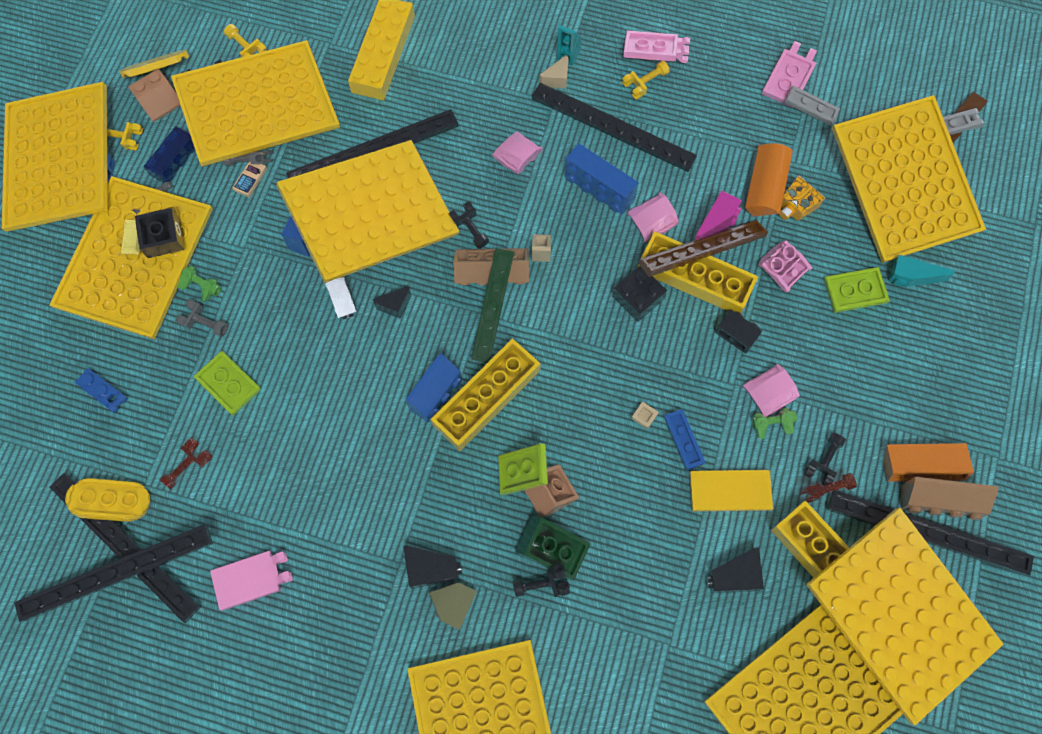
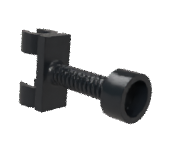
[448,201,489,249]
[804,433,846,488]
[513,565,570,597]

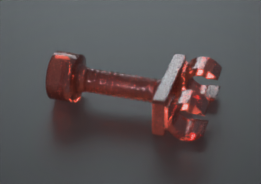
[159,438,213,490]
[800,473,857,504]

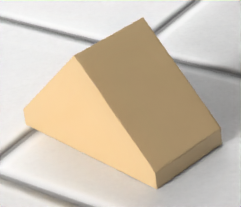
[540,55,568,88]
[532,234,551,262]

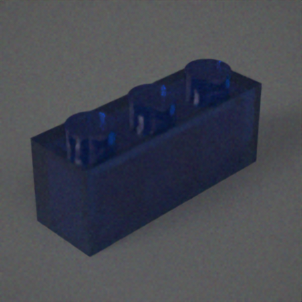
[143,126,195,183]

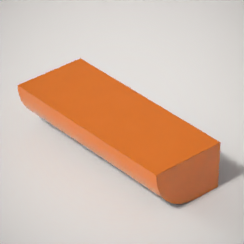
[745,143,793,217]
[884,443,974,482]

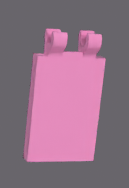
[624,31,690,63]
[762,41,817,108]
[210,551,293,611]

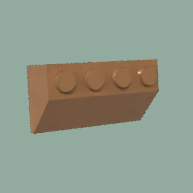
[453,248,529,285]
[901,477,998,520]

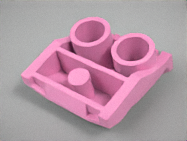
[492,132,542,174]
[628,192,679,243]
[758,240,812,292]
[743,364,800,417]

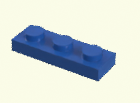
[664,409,706,471]

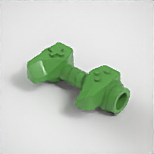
[178,266,221,301]
[751,408,797,439]

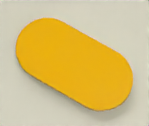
[119,50,189,78]
[65,478,151,522]

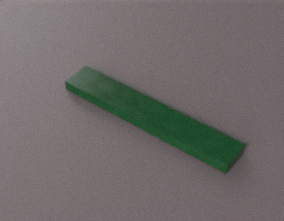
[471,248,514,363]

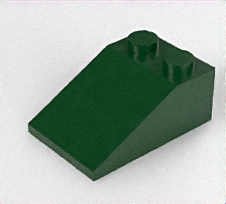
[515,515,591,581]

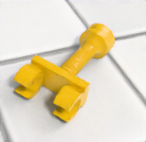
[224,24,267,57]
[622,61,670,99]
[107,122,143,151]

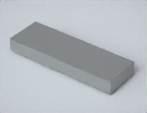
[784,86,840,126]

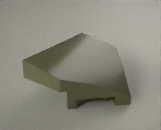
[428,582,477,630]

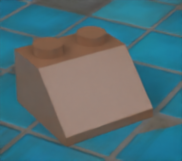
[128,69,181,123]
[525,464,579,518]

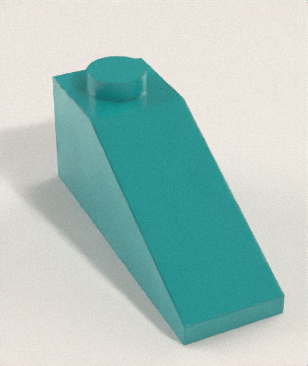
[557,25,581,66]
[888,255,955,287]

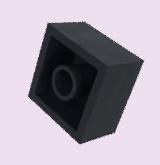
[135,207,184,258]
[612,266,667,322]

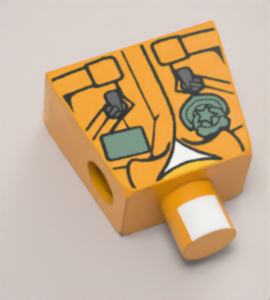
[779,176,825,221]

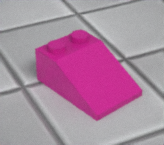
[694,191,742,241]

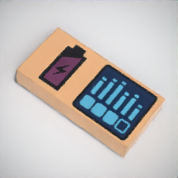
[233,162,267,198]

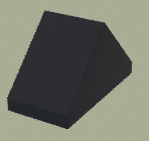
[373,286,411,319]

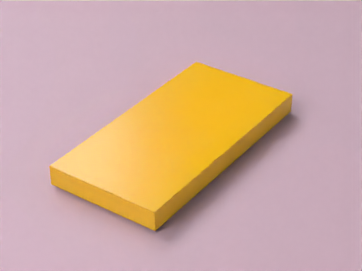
[690,470,773,512]

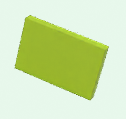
[823,267,890,313]
[193,351,262,416]
[498,443,548,495]

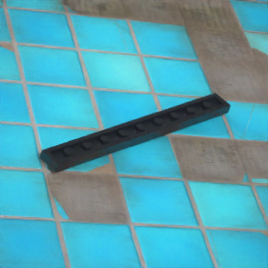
[532,82,697,173]
[286,109,459,178]
[49,473,201,623]
[827,490,1034,576]
[14,524,213,622]

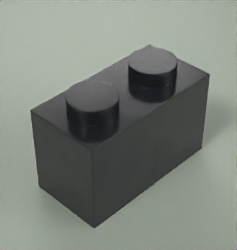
[715,310,762,354]

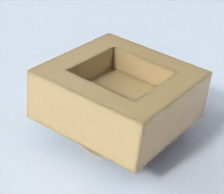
[631,401,659,430]

